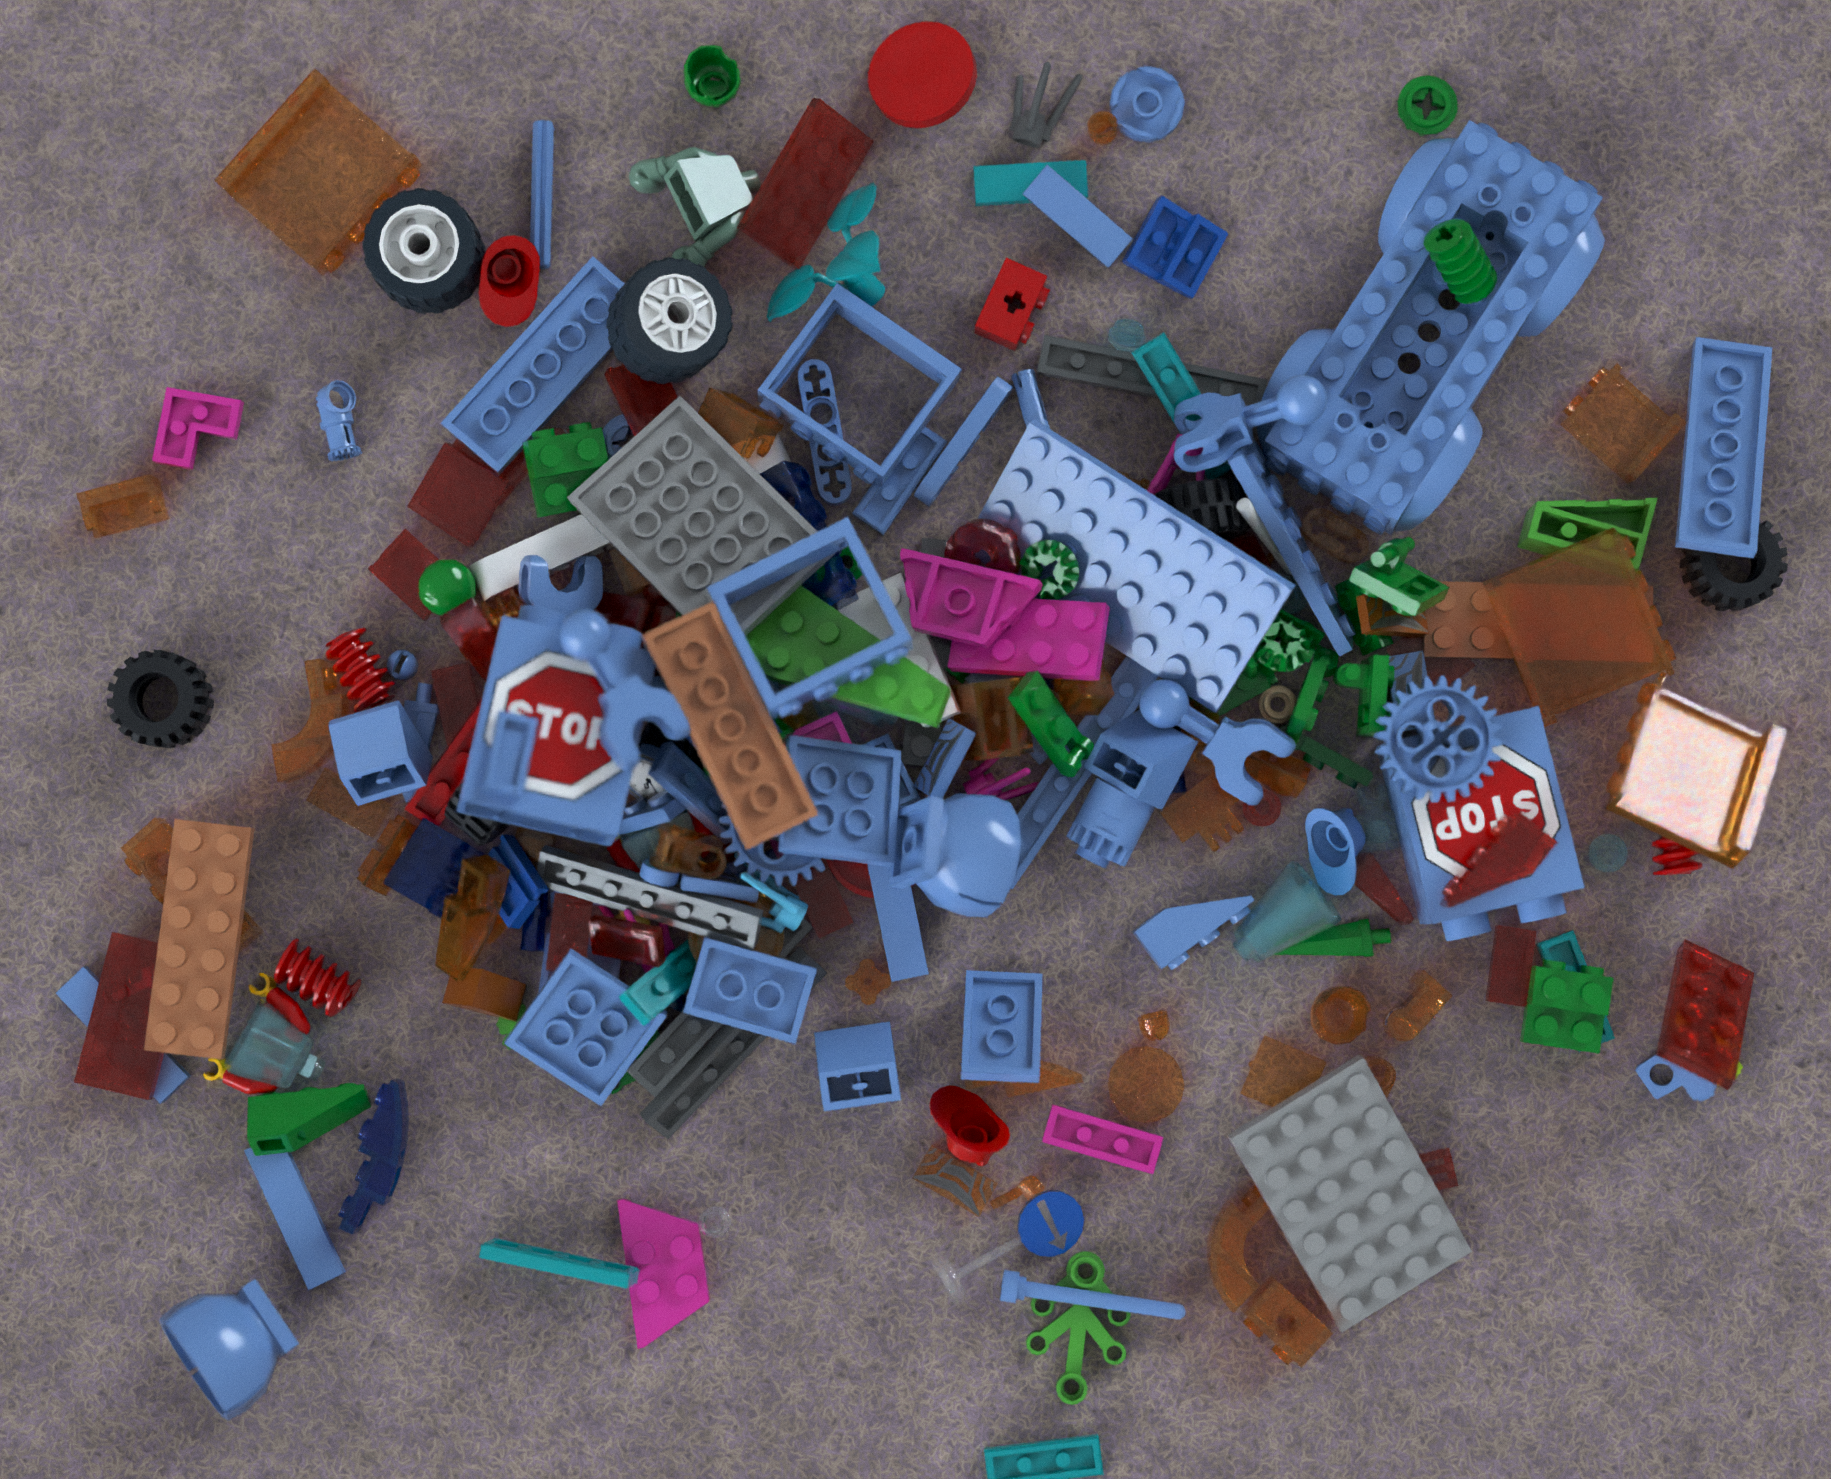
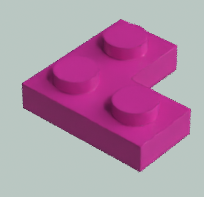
[152,387,244,470]

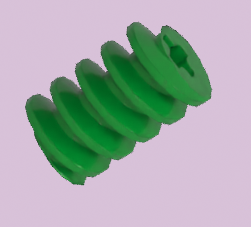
[1423,219,1497,304]

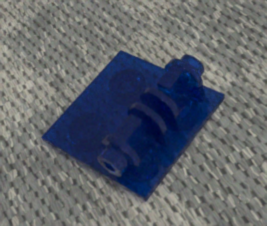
[383,817,487,921]

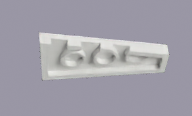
[833,573,961,728]

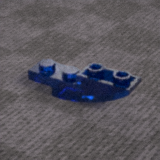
[338,1078,409,1235]

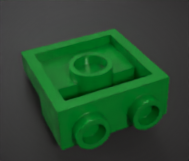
[522,422,608,518]
[1520,959,1614,1054]

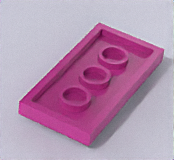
[947,599,1110,681]

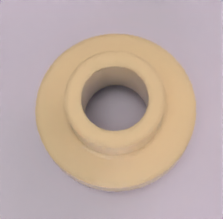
[1258,685,1296,724]

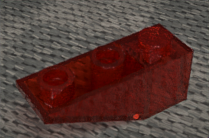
[1440,812,1558,908]

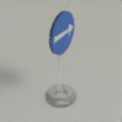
[930,1190,1084,1307]

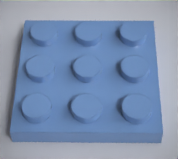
[778,735,901,866]
[504,948,667,1106]

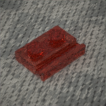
[604,364,678,436]
[368,529,440,621]

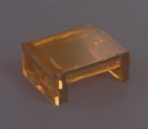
[1560,363,1687,484]

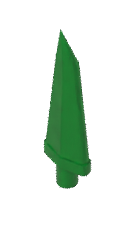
[1257,919,1391,957]

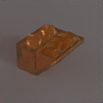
[950,676,1034,761]

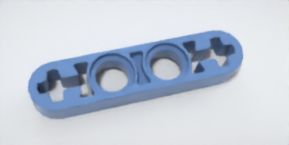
[798,359,852,506]
[913,376,1014,507]

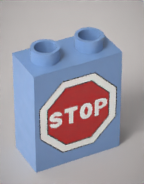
[456,605,655,847]
[1376,706,1585,941]

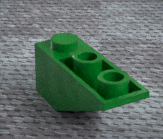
[247,1083,371,1156]

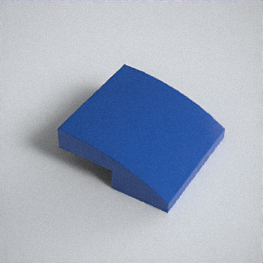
[1122,196,1229,299]

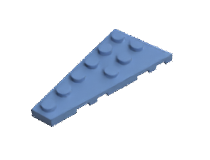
[1228,438,1356,656]

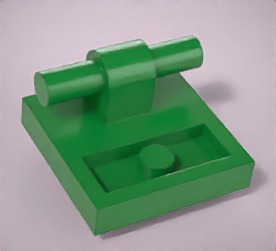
[1348,537,1449,617]
[1333,654,1395,738]

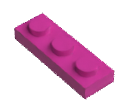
[1041,1104,1164,1174]

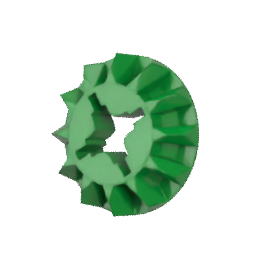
[1397,75,1458,136]
[1019,539,1079,600]
[1253,615,1311,672]

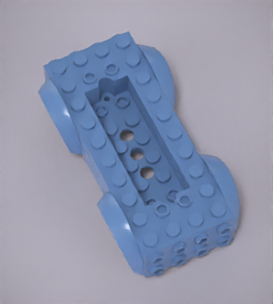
[1257,120,1605,535]

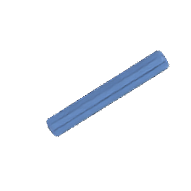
[530,120,554,269]

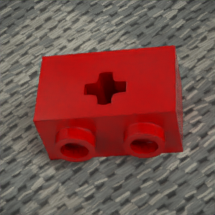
[974,257,1050,351]

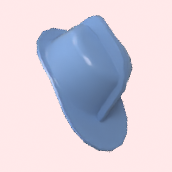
[1305,808,1365,896]

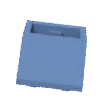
[328,700,433,806]
[1083,709,1198,810]
[814,1021,901,1111]

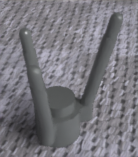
[1009,62,1082,148]

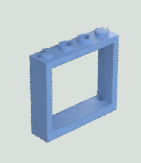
[757,283,962,487]
[707,517,914,719]

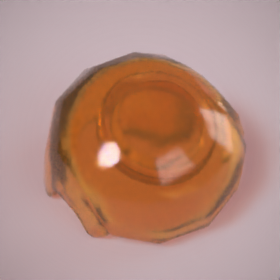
[1310,986,1371,1045]

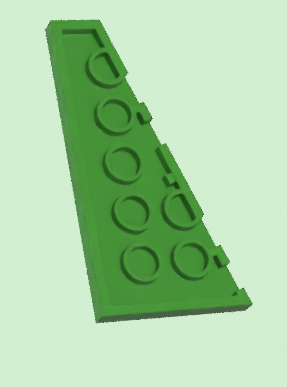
[745,586,951,728]

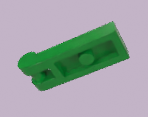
[1008,671,1094,778]

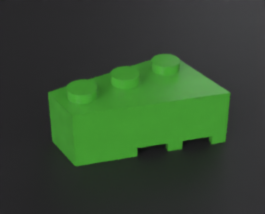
[1517,498,1658,579]

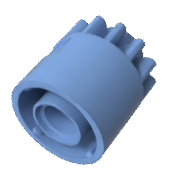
[1066,777,1155,868]

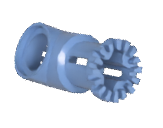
[316,380,362,461]

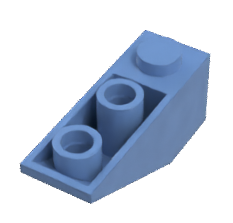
[1132,896,1254,970]

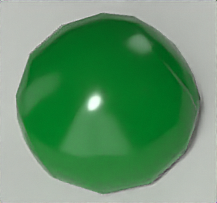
[684,45,741,107]
[418,559,476,617]

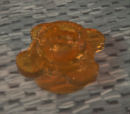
[845,959,891,1005]

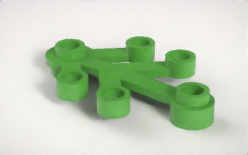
[1026,1251,1131,1405]

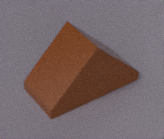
[442,966,527,1022]

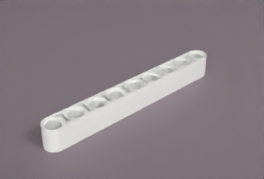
[469,429,792,603]

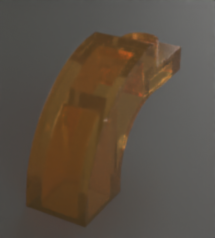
[271,658,349,784]
[1206,1185,1269,1313]

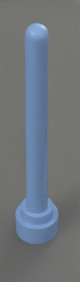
[1000,1270,1186,1320]

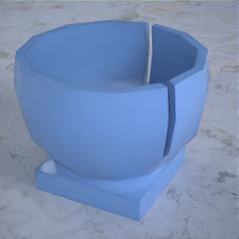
[888,793,1021,917]
[159,1279,299,1421]

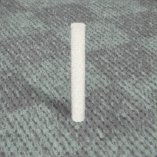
[1236,498,1292,575]

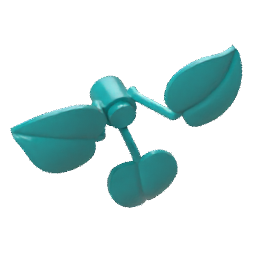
[767,182,886,323]

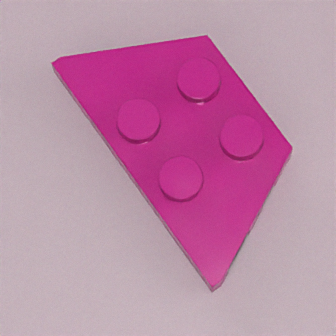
[900,548,1043,648]
[617,1198,710,1349]

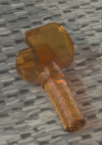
[990,1175,1045,1209]

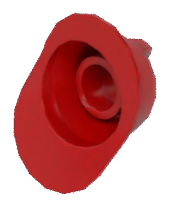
[479,235,540,327]
[929,1085,1010,1167]

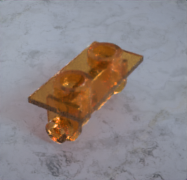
[1244,750,1311,798]
[356,814,427,896]

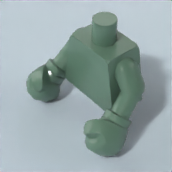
[628,147,761,267]

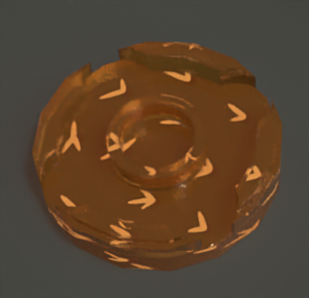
[1107,1046,1185,1123]

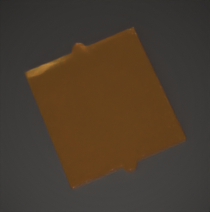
[1240,1035,1326,1107]

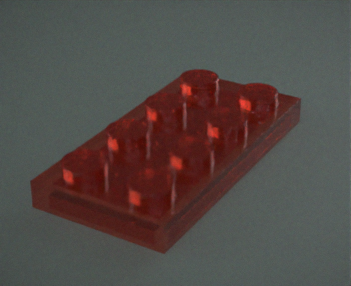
[737,98,874,269]
[74,932,164,1100]
[1656,939,1754,1090]

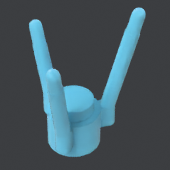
[734,852,809,933]

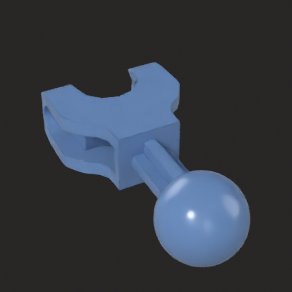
[1174,375,1327,472]
[518,555,603,617]
[560,610,690,772]
[1140,679,1297,805]

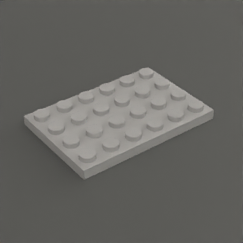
[567,396,836,636]
[1227,1055,1472,1332]

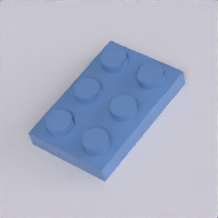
[683,937,817,1044]
[961,970,1043,1083]

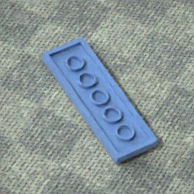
[441,256,625,475]
[1675,337,1772,558]

